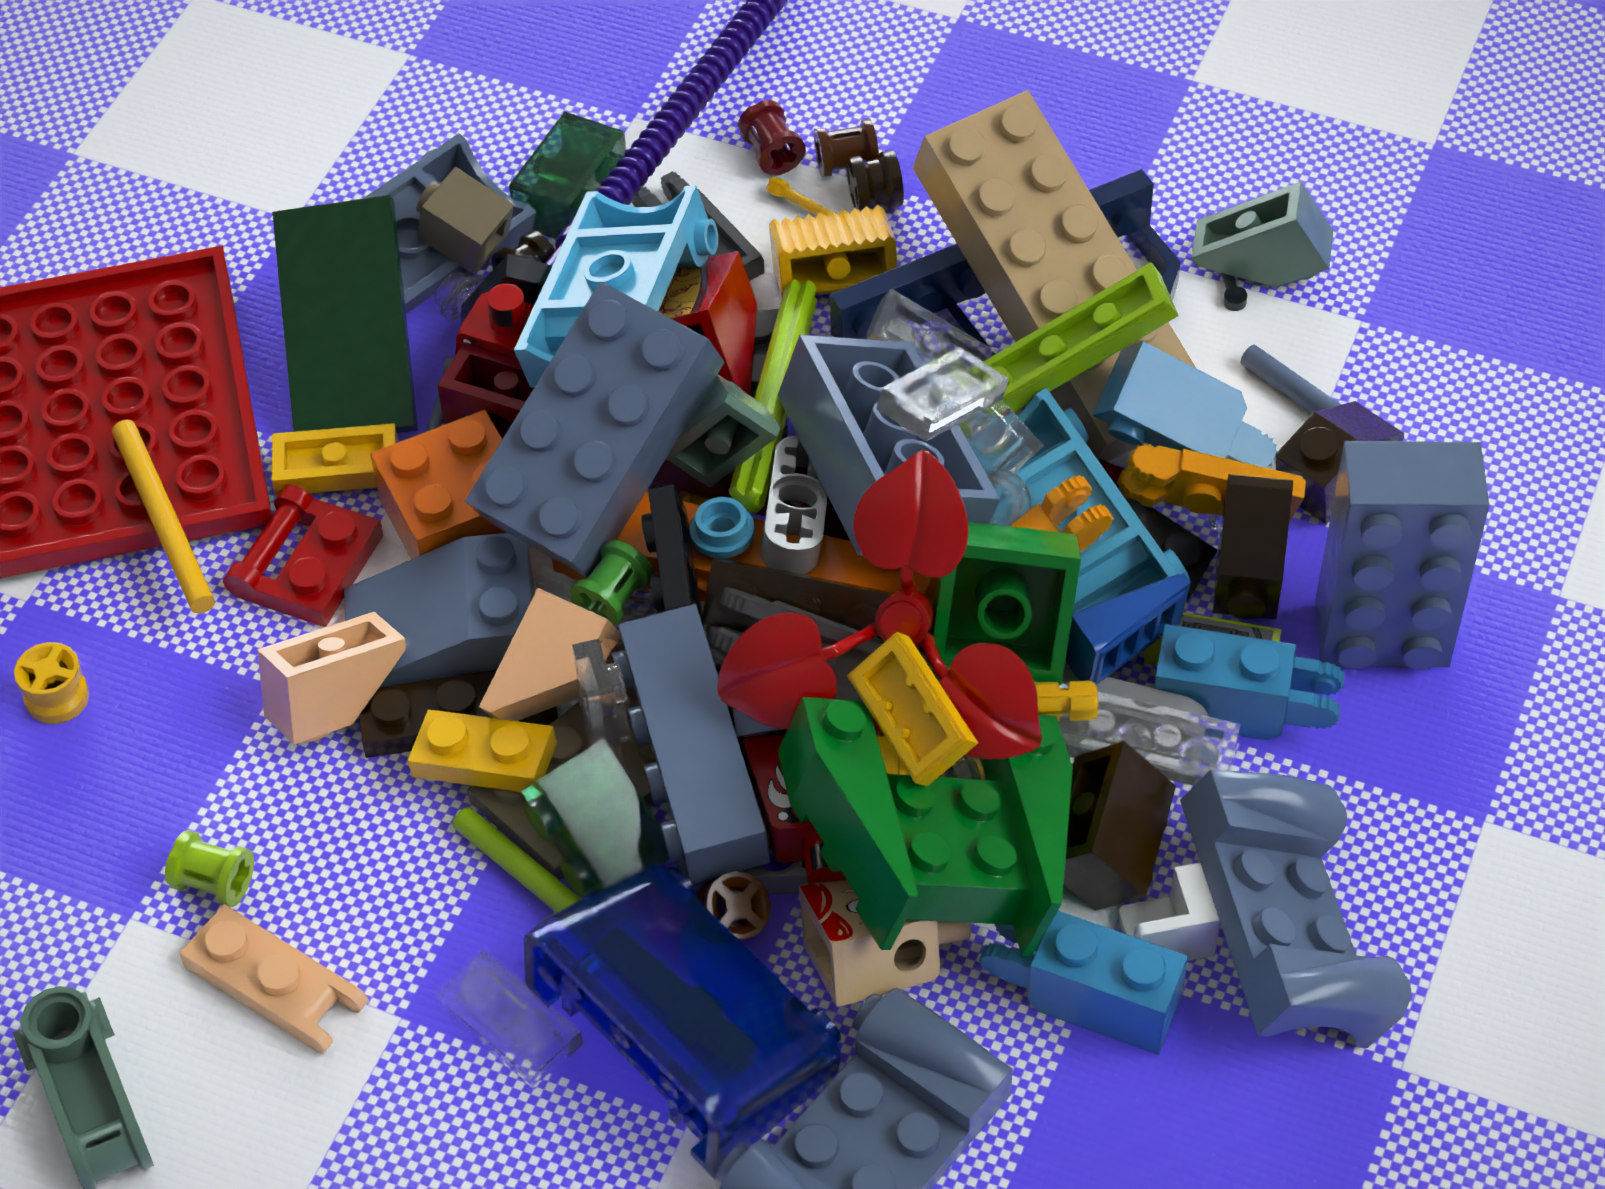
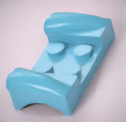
[514,185,718,387]
[970,388,1190,613]

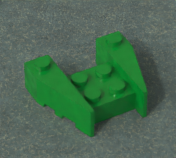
[777,697,1073,956]

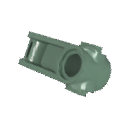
[12,986,154,1189]

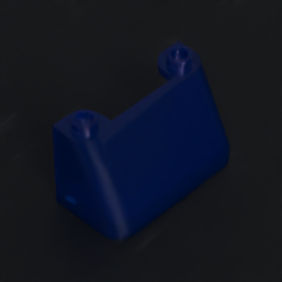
[523,864,841,1180]

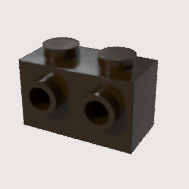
[1064,741,1176,911]

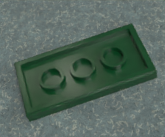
[272,195,418,433]

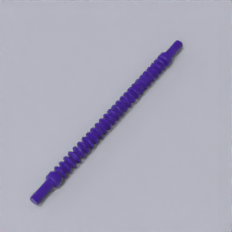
[545,0,788,265]

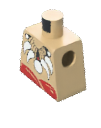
[799,880,971,1007]

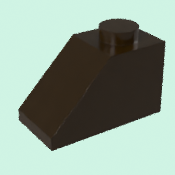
[1275,401,1405,525]
[1212,474,1293,619]

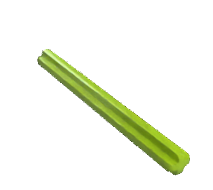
[729,279,817,514]

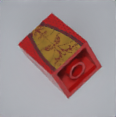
[658,251,757,396]

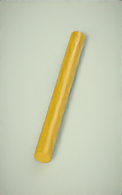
[112,420,215,614]

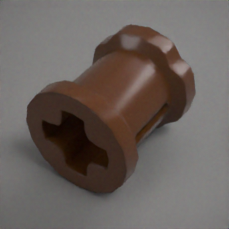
[813,118,879,177]

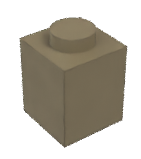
[416,166,514,275]

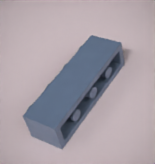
[611,604,770,884]

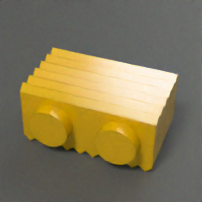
[769,205,898,298]

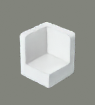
[1118,862,1220,961]

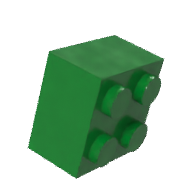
[928,521,1081,685]

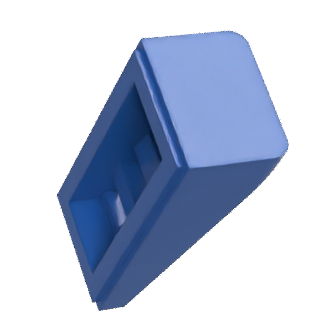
[1065,573,1191,684]

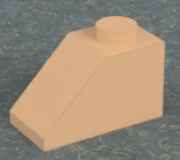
[479,588,621,721]
[257,612,406,745]

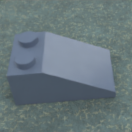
[344,533,535,687]

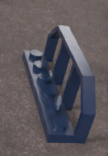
[830,169,1181,366]

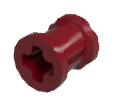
[737,100,806,175]

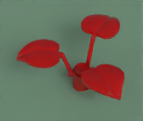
[717,450,1042,759]

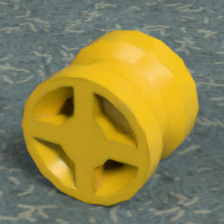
[14,642,90,724]

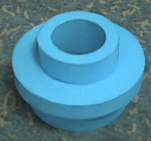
[690,497,755,559]

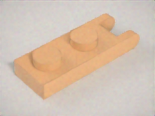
[179,904,369,1054]

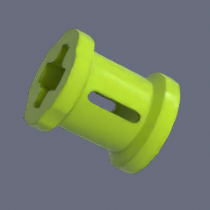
[165,830,254,907]

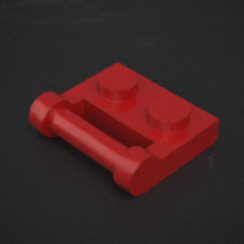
[223,484,384,627]

